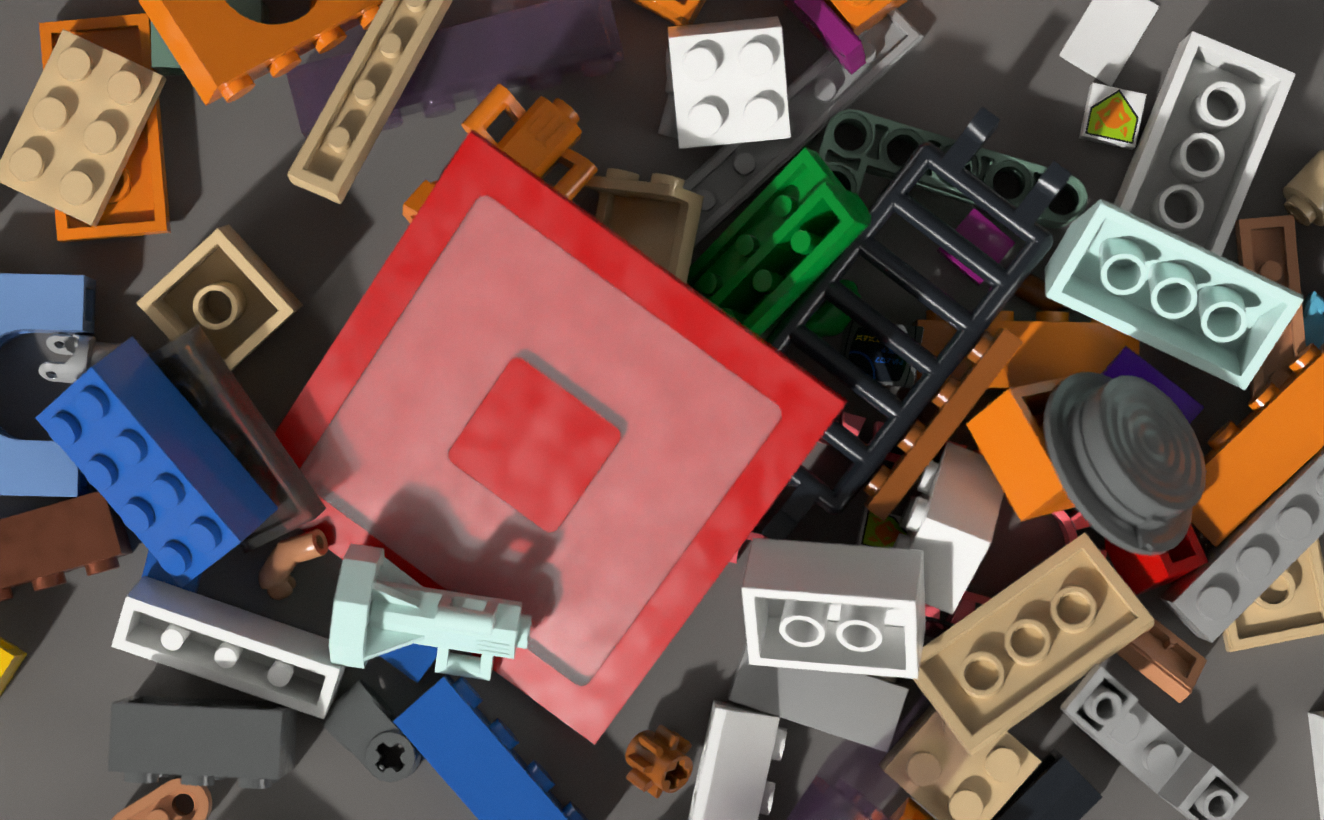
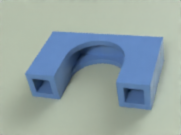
[0,273,96,497]

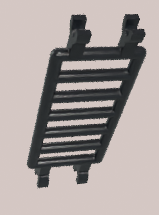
[762,106,1072,540]

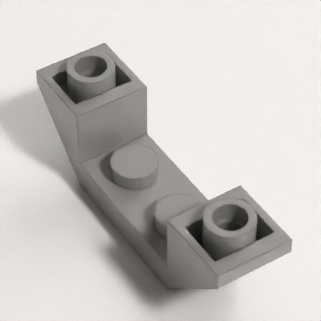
[1060,663,1249,820]

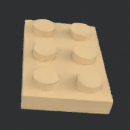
[0,29,167,228]

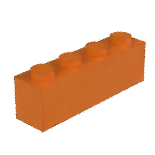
[912,310,1140,390]
[1191,343,1324,547]

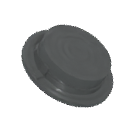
[1044,372,1206,555]

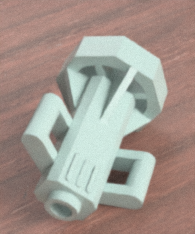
[329,544,532,681]

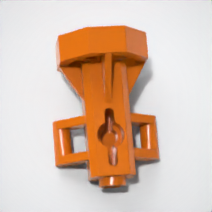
[402,84,598,223]

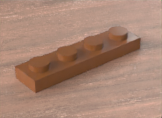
[863,328,1023,521]

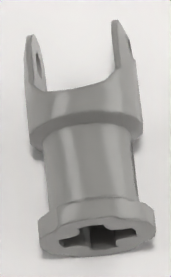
[39,334,143,384]

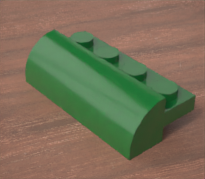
[687,147,872,337]

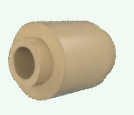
[1283,150,1324,226]

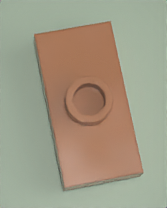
[1116,618,1207,703]

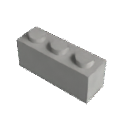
[727,638,908,753]

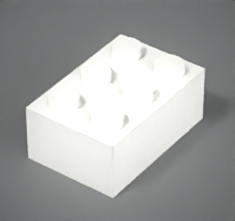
[742,538,926,679]

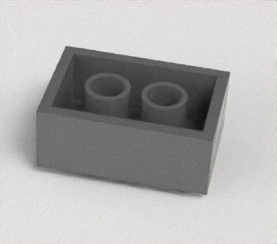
[108,695,298,789]

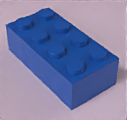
[36,336,279,588]

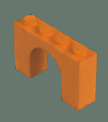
[138,0,384,106]

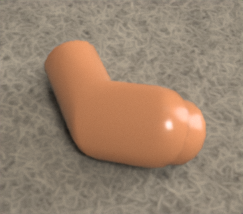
[258,529,328,600]

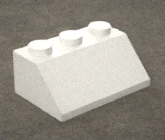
[688,699,787,820]

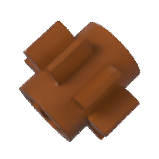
[625,724,693,798]

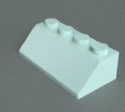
[1045,199,1304,390]

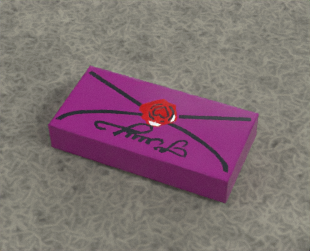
[781,0,866,75]

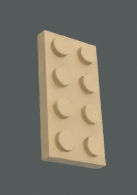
[912,532,1154,756]

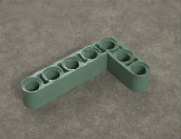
[818,109,1088,229]

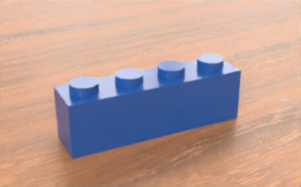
[393,675,588,820]

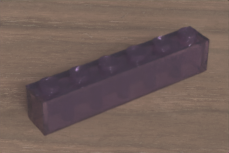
[286,0,624,138]

